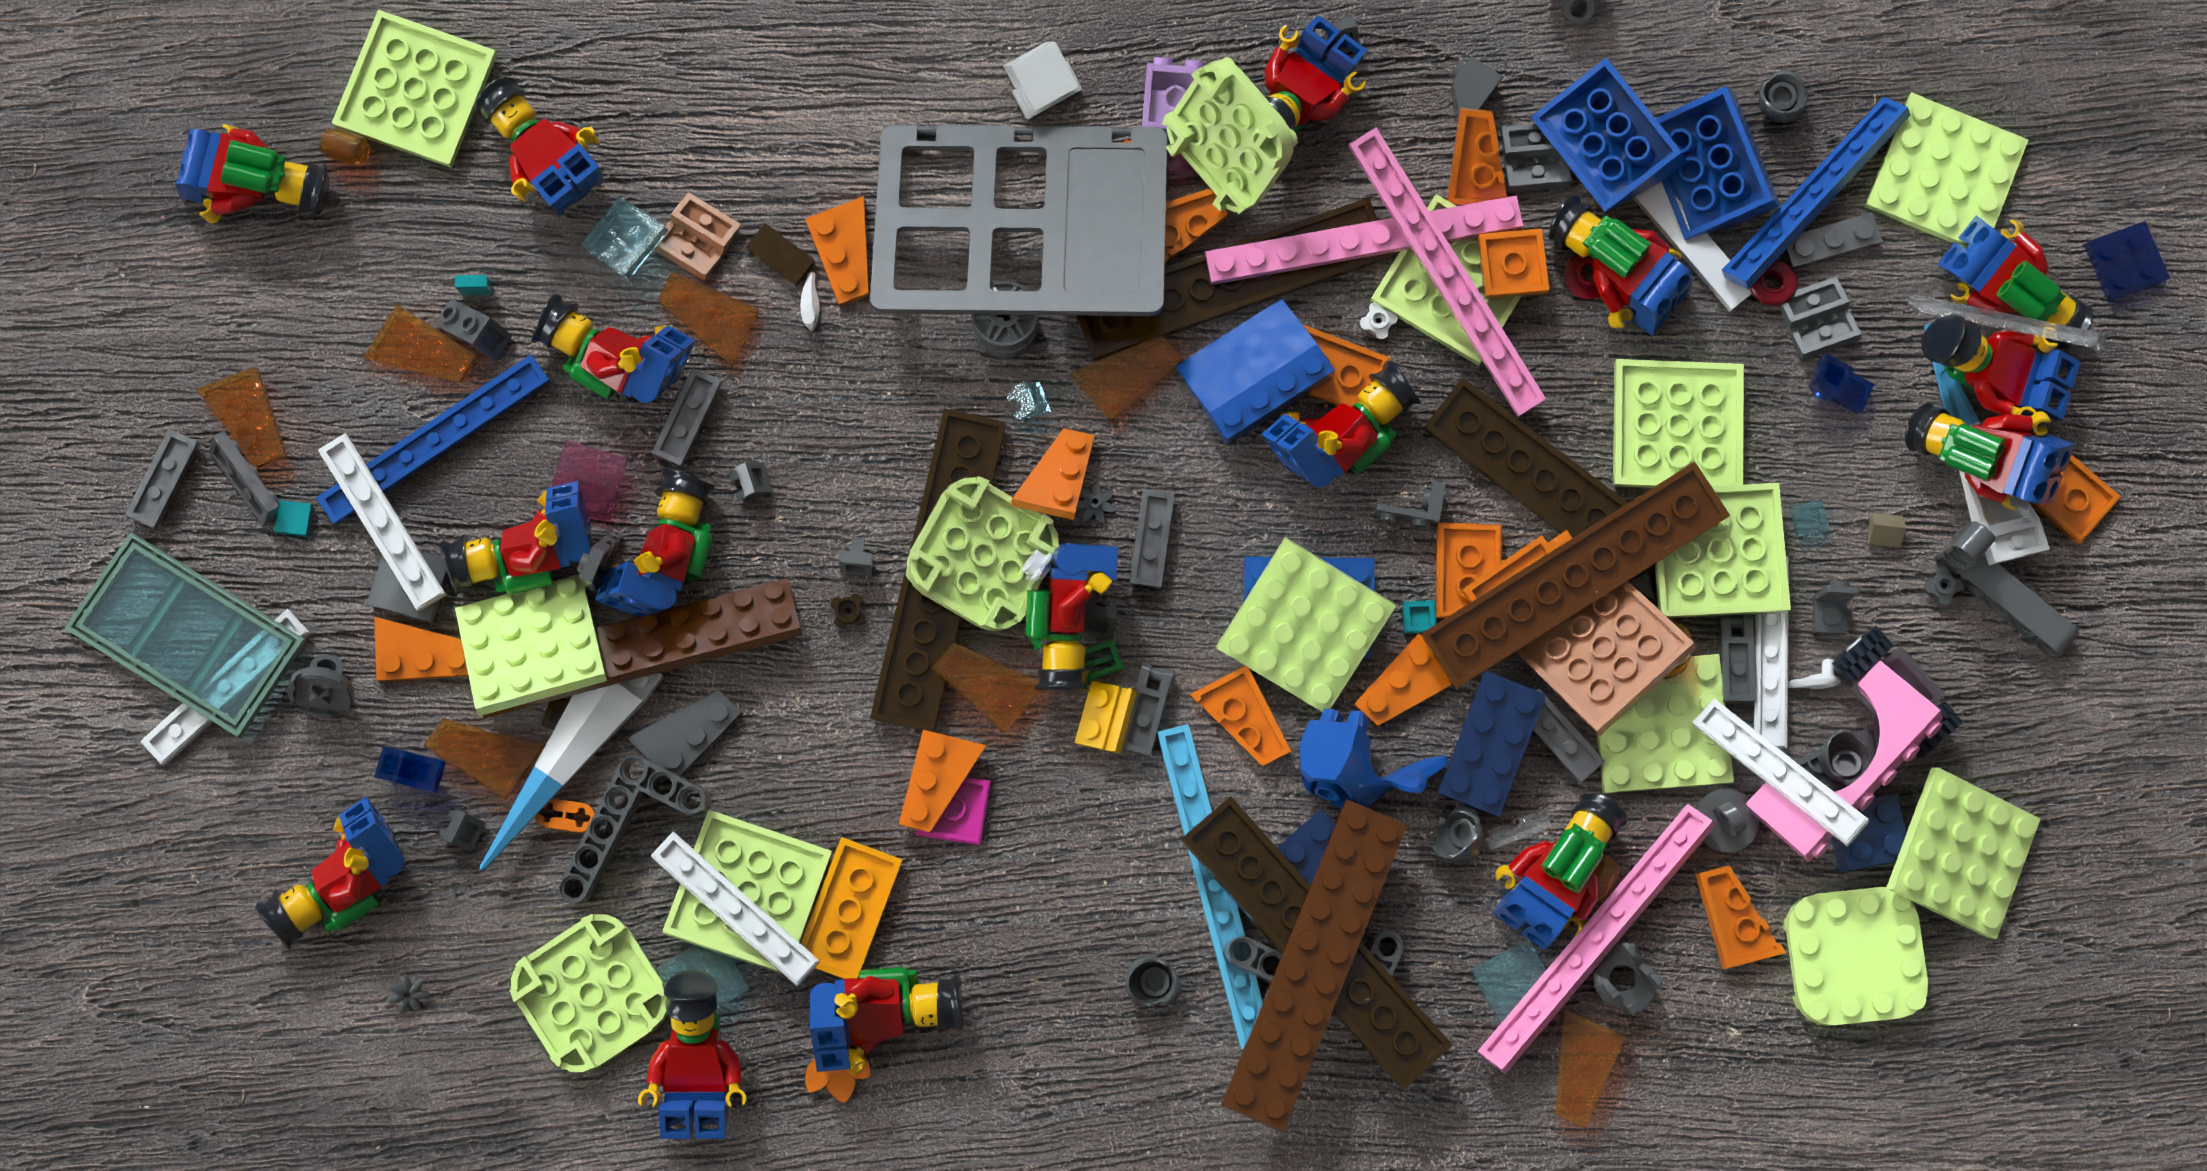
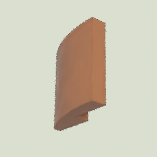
[652,192,741,281]

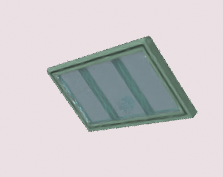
[64,533,306,739]

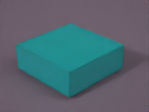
[455,275,493,295]
[274,500,313,537]
[1402,600,1437,635]

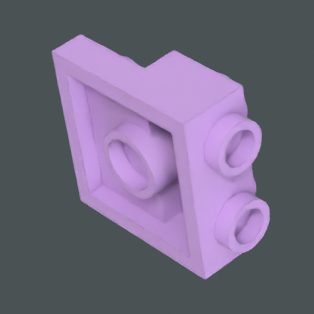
[1142,57,1204,129]

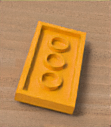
[801,837,903,979]

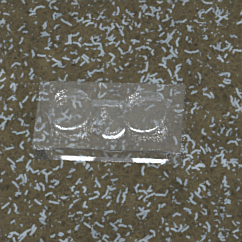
[1483,813,1552,853]

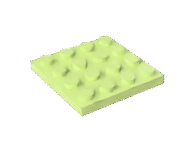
[332,10,498,168]
[1864,92,2028,248]
[1370,194,1522,366]
[1613,359,1744,488]
[1655,483,1791,618]
[1216,537,1396,712]
[455,574,607,716]
[1596,654,1734,794]
[1886,767,2040,939]
[662,809,832,974]

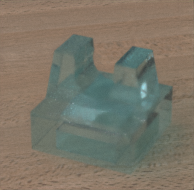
[1007,381,1050,420]

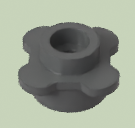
[1924,567,1964,605]

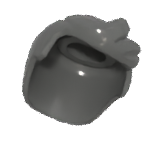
[1758,70,1808,123]
[1817,729,1870,786]
[1433,805,1484,862]
[1124,955,1182,1007]

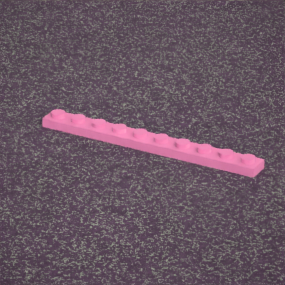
[1348,127,1546,417]
[1205,196,1523,285]
[1478,804,1715,1074]

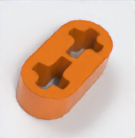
[534,798,595,833]

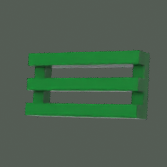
[1085,639,1124,683]

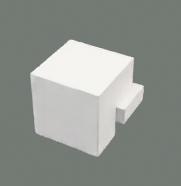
[1003,42,1082,119]

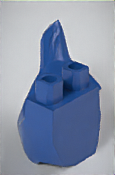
[1300,709,1449,809]

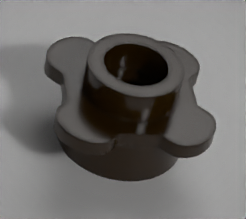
[831,594,866,629]

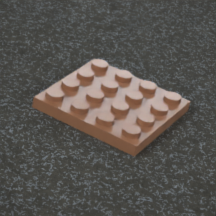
[1515,581,1697,736]

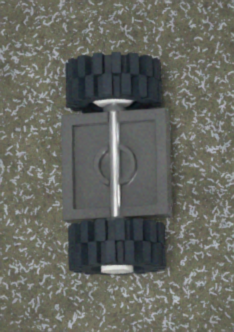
[1832,626,1963,759]

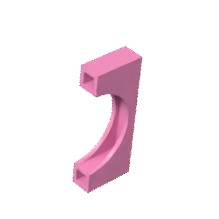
[1746,661,1943,862]

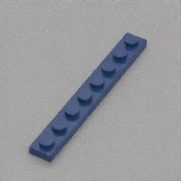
[1722,97,1911,290]
[316,354,551,526]

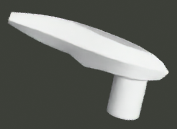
[800,272,820,332]
[1788,659,1841,689]

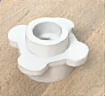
[1360,302,1398,339]
[1022,550,1052,582]

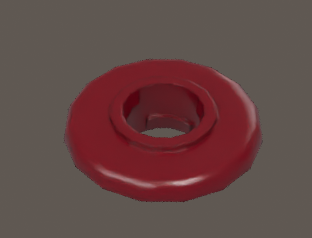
[1564,254,1600,300]
[1749,260,1797,306]

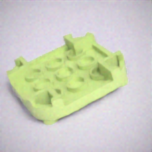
[1162,57,1298,214]
[906,476,1060,631]
[1783,887,1928,1026]
[509,914,668,1073]

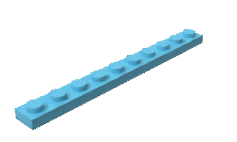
[1157,724,1263,1050]

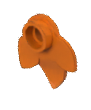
[805,1045,871,1103]

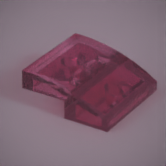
[552,440,628,523]

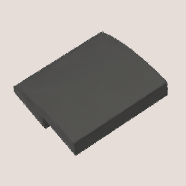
[1501,124,1572,193]
[1779,276,1862,360]
[366,552,448,623]

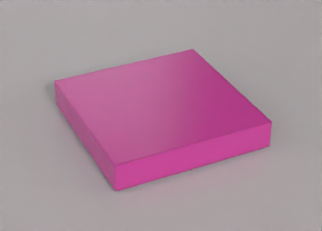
[916,777,991,846]

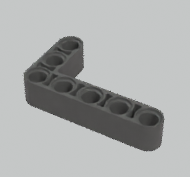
[1934,521,2079,659]
[558,756,711,903]
[1223,932,1403,983]

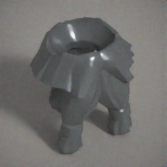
[1592,942,1663,1015]

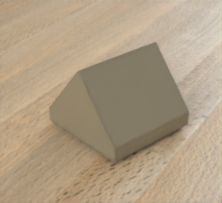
[1868,513,1906,548]

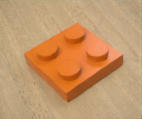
[1477,229,1549,299]

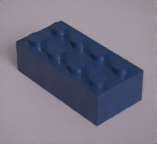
[1437,671,1547,818]

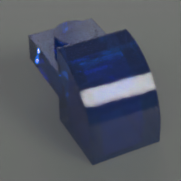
[1808,354,1875,414]
[374,746,446,793]

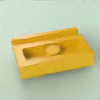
[1074,681,1138,754]

